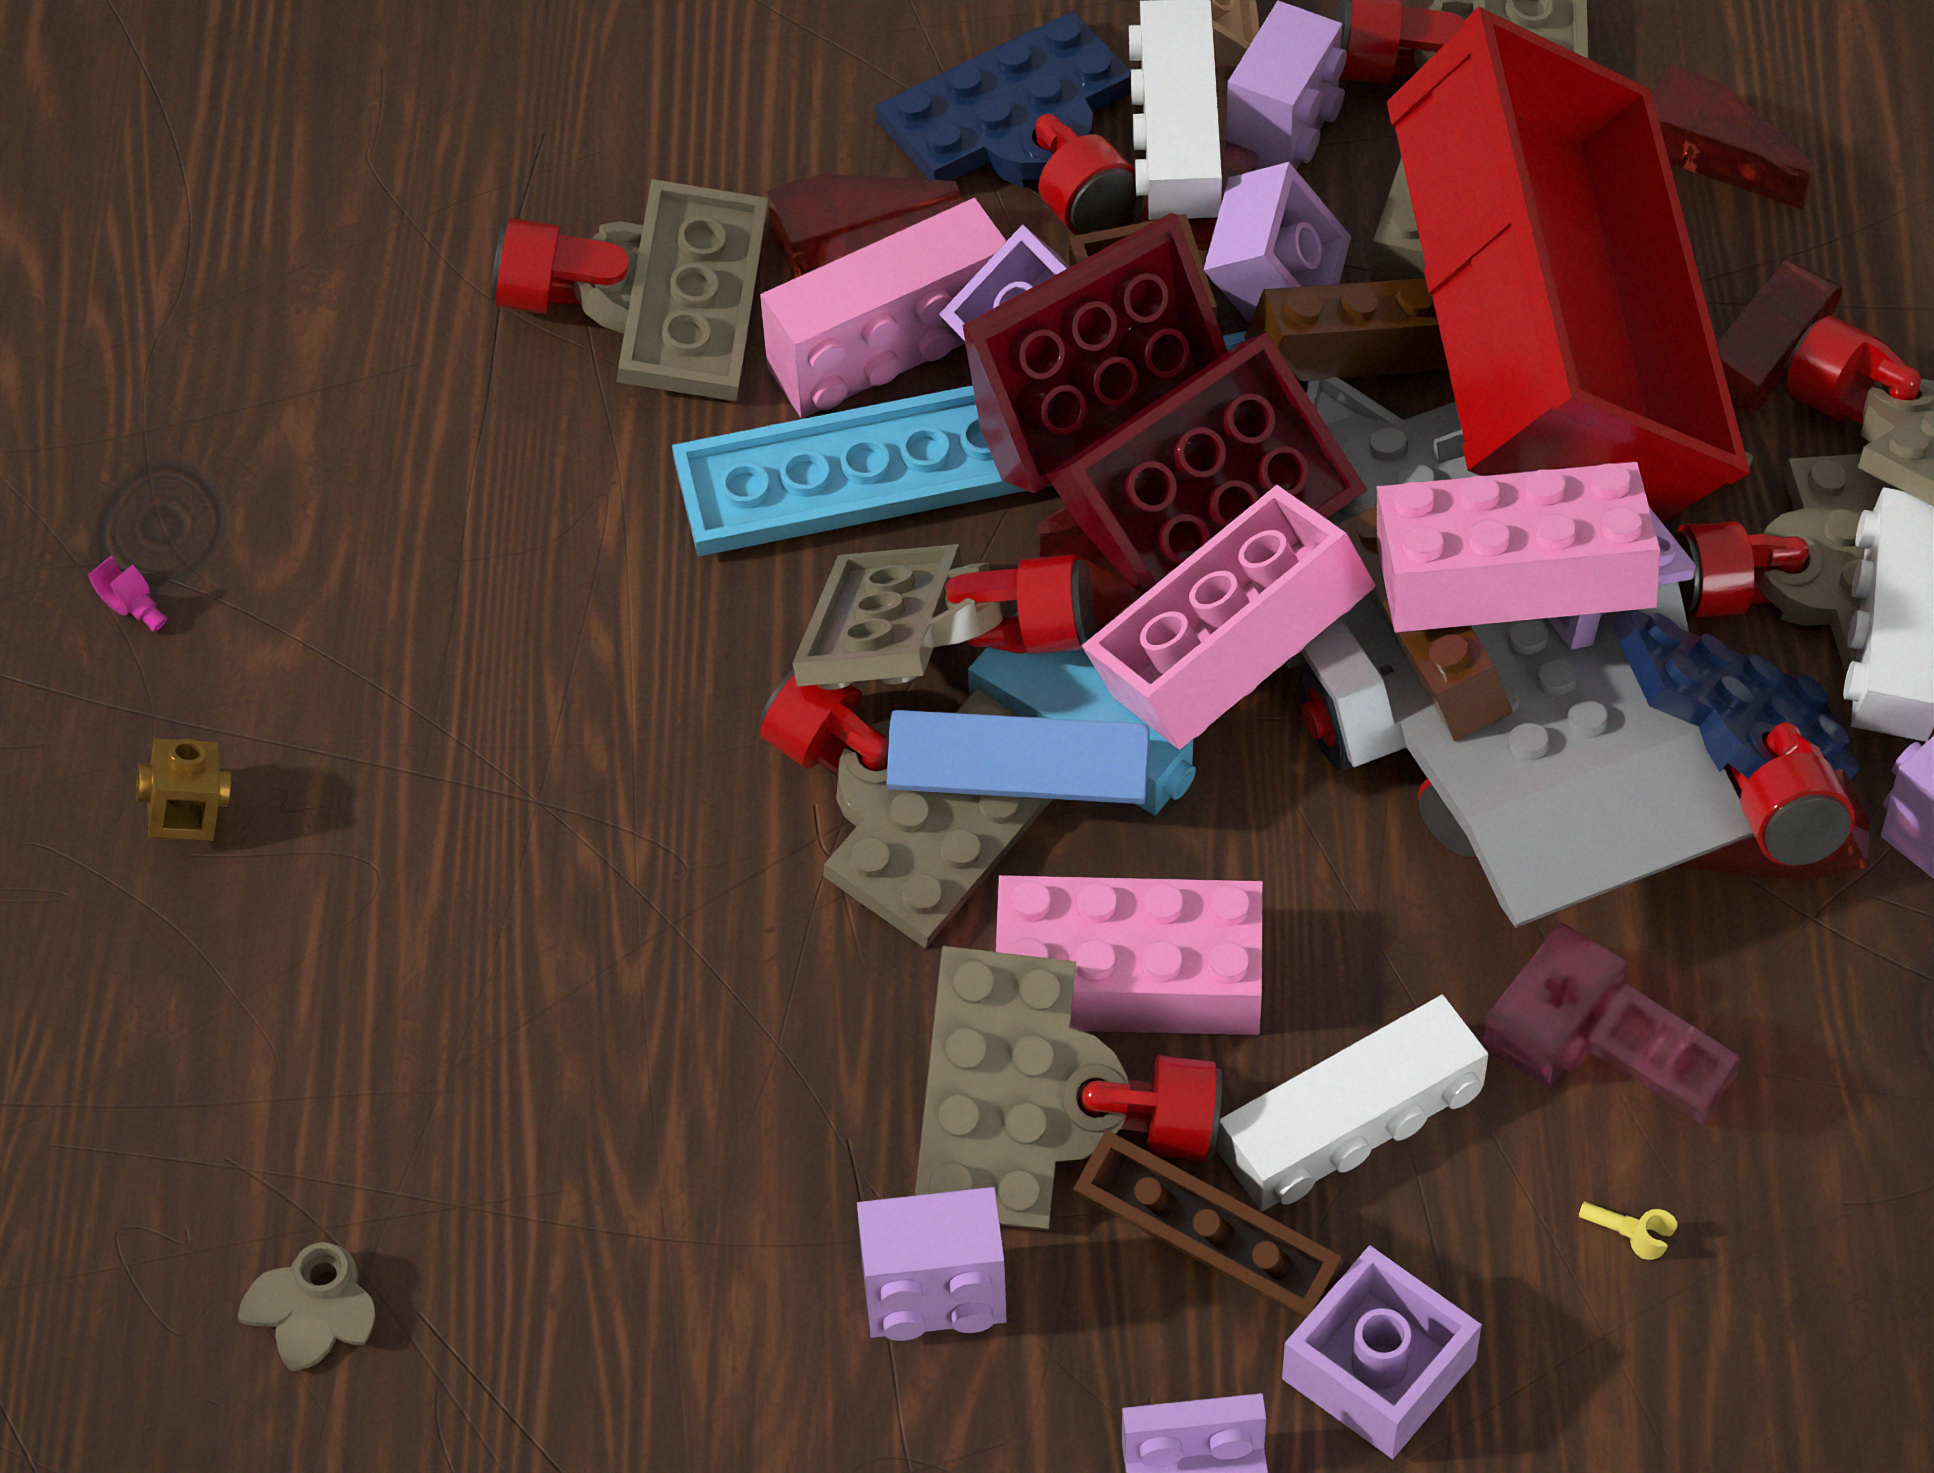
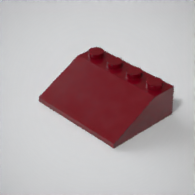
[962,213,1228,493]
[1047,332,1367,597]

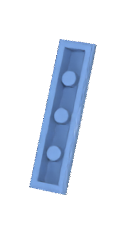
[886,710,1151,804]

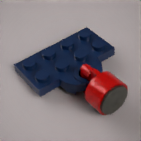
[875,11,1139,235]
[1611,610,1861,866]

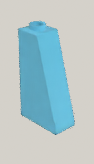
[968,612,1196,816]

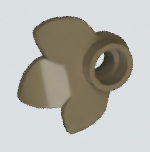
[238,1242,376,1371]

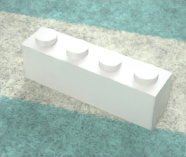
[1129,0,1222,220]
[1843,487,1934,742]
[1217,994,1488,1212]

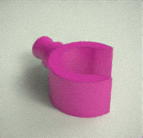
[88,555,167,632]

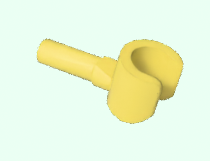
[1579,1201,1677,1260]

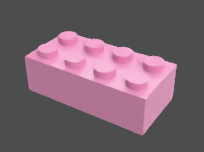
[760,198,1007,419]
[1377,462,1660,633]
[1082,485,1376,750]
[996,876,1263,1035]

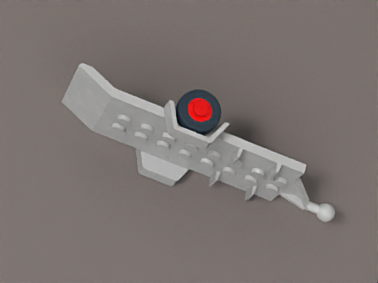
[1285,377,1753,928]

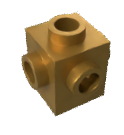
[136,738,231,841]

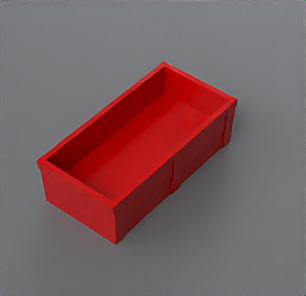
[1387,6,1750,523]

